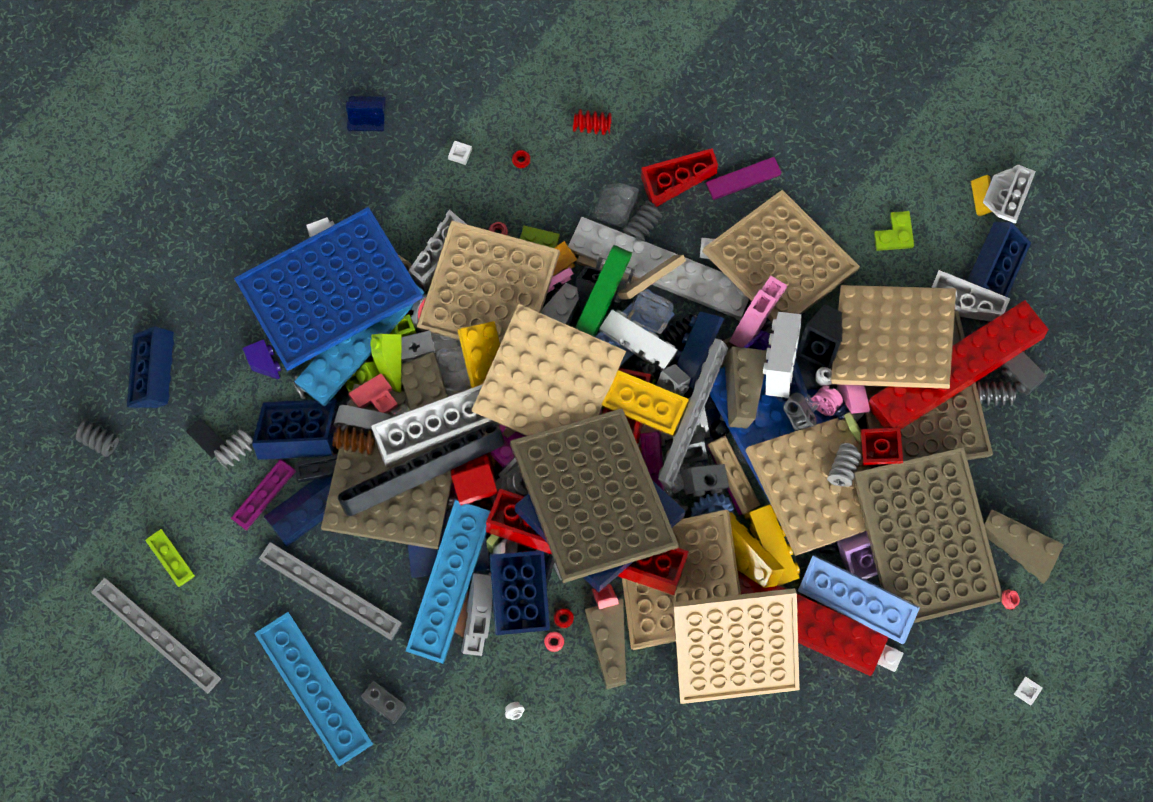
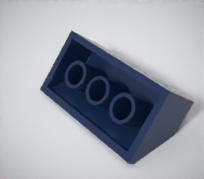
[967,222,1031,297]
[674,312,724,393]
[127,326,174,408]
[264,477,333,547]

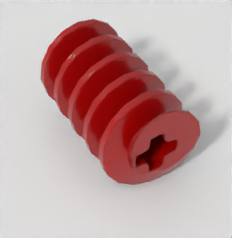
[573,109,612,135]

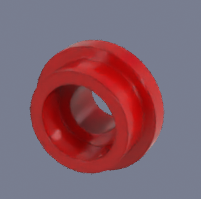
[512,150,530,168]
[554,608,574,628]

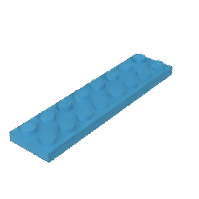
[294,286,425,407]
[406,500,490,664]
[254,612,373,767]

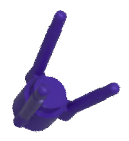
[744,331,771,361]

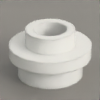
[816,367,832,386]
[505,702,525,720]

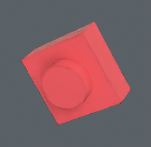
[371,389,398,414]

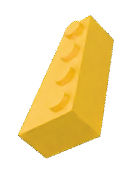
[743,504,800,586]
[729,512,784,588]

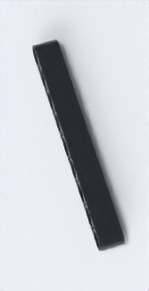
[338,422,505,516]

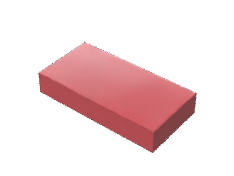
[349,374,392,409]
[592,584,619,609]

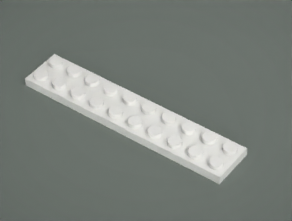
[568,217,750,320]

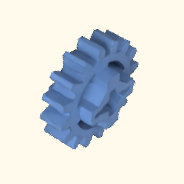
[691,493,734,517]

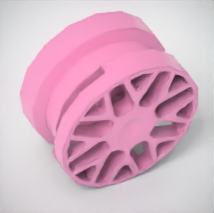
[812,385,843,416]

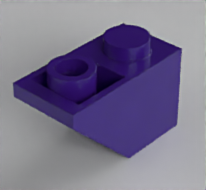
[242,339,281,379]

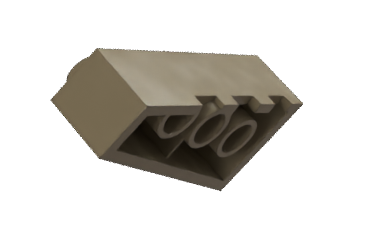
[725,347,767,429]
[984,509,1064,584]
[585,599,626,689]

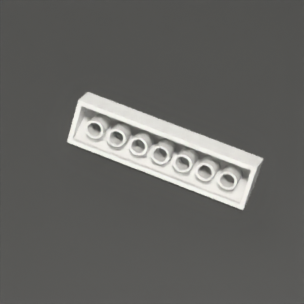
[371,384,498,468]

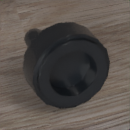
[709,420,730,439]

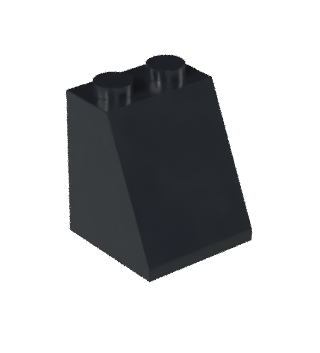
[576,265,621,330]
[796,304,842,370]

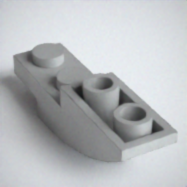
[461,573,492,656]

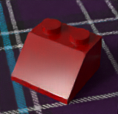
[861,428,903,465]

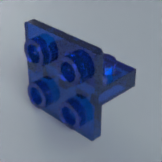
[346,96,386,132]

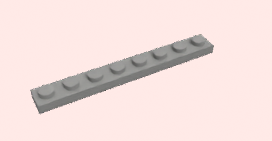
[658,338,728,488]
[259,542,402,640]
[91,578,221,694]

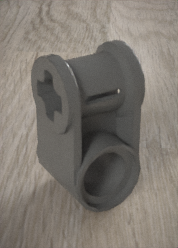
[784,393,817,431]

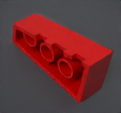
[641,148,718,207]

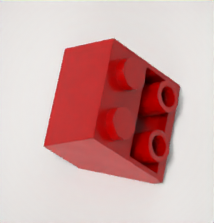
[450,453,498,506]

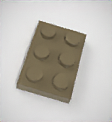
[401,352,448,411]

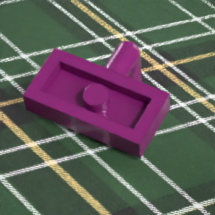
[490,424,526,468]

